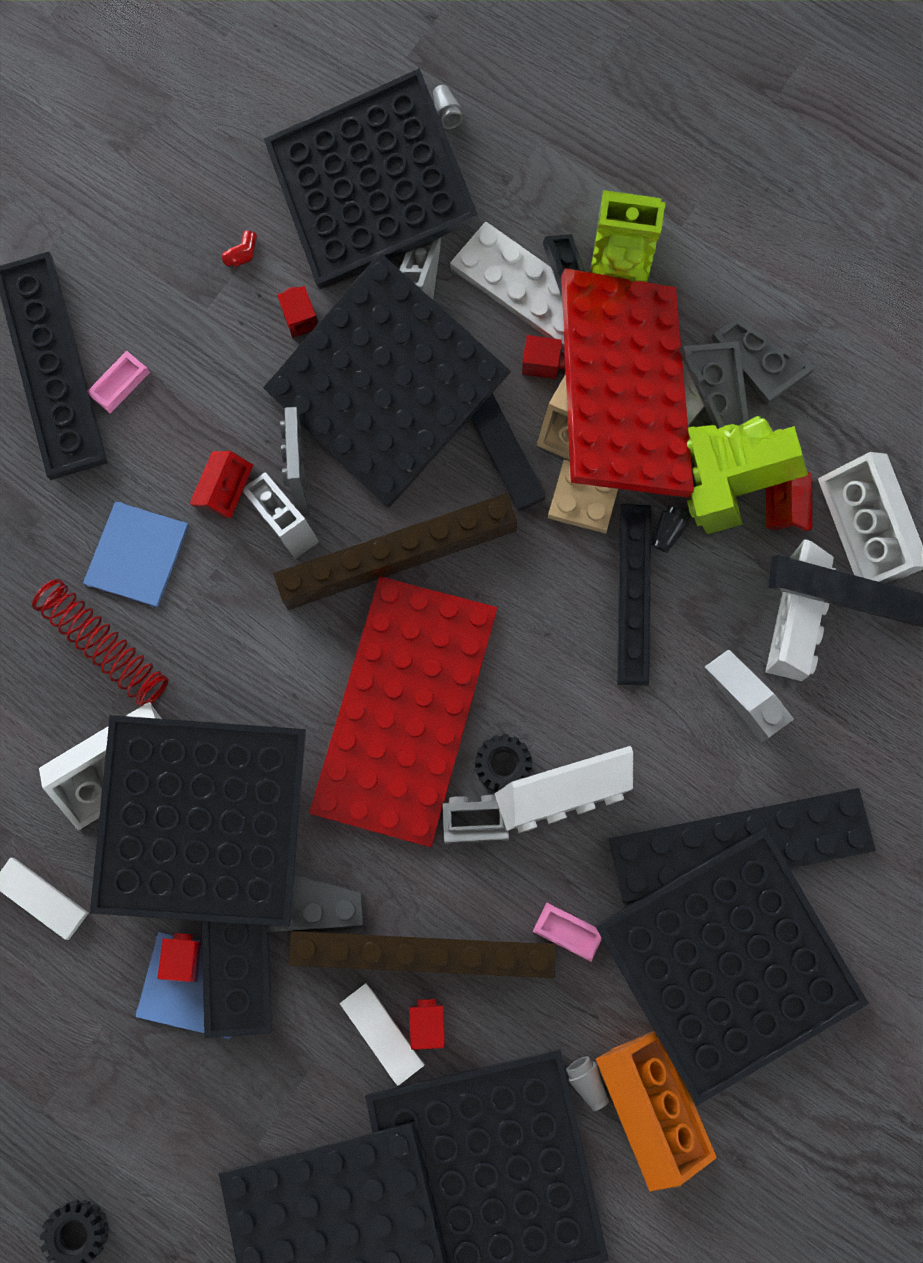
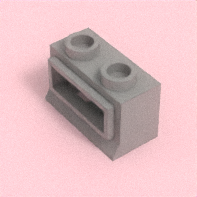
[443,795,509,844]

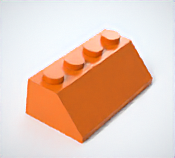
[596,1031,717,1192]

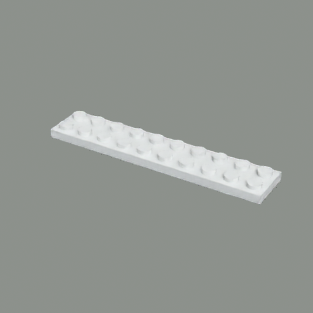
[450,222,705,427]

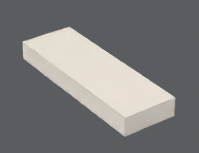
[0,858,89,940]
[339,983,425,1086]

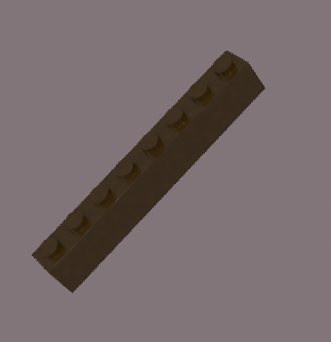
[273,493,517,610]
[289,931,556,978]

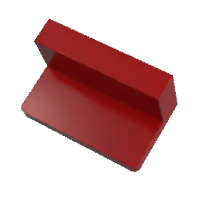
[190,451,253,518]
[766,471,813,531]

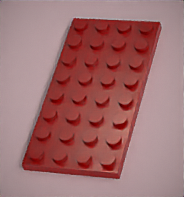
[561,268,694,498]
[309,576,497,848]

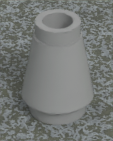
[433,85,463,129]
[566,1056,609,1111]

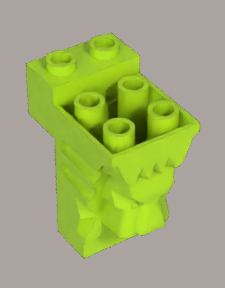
[590,190,666,282]
[687,416,808,535]

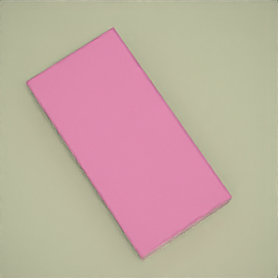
[88,351,150,414]
[532,902,602,962]

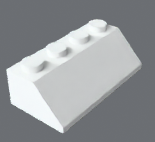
[818,452,923,583]
[765,539,836,681]
[39,702,162,830]
[495,746,633,833]

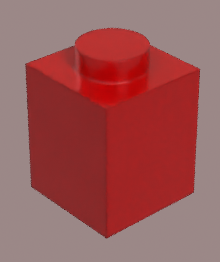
[277,285,318,338]
[522,335,565,379]
[157,933,202,982]
[409,999,445,1050]

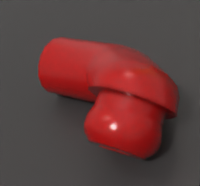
[222,231,257,267]

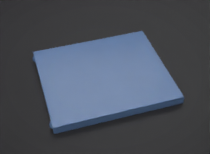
[83,501,189,608]
[136,932,231,1039]

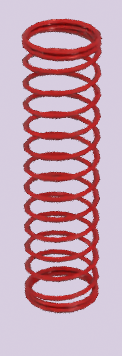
[32,579,169,707]

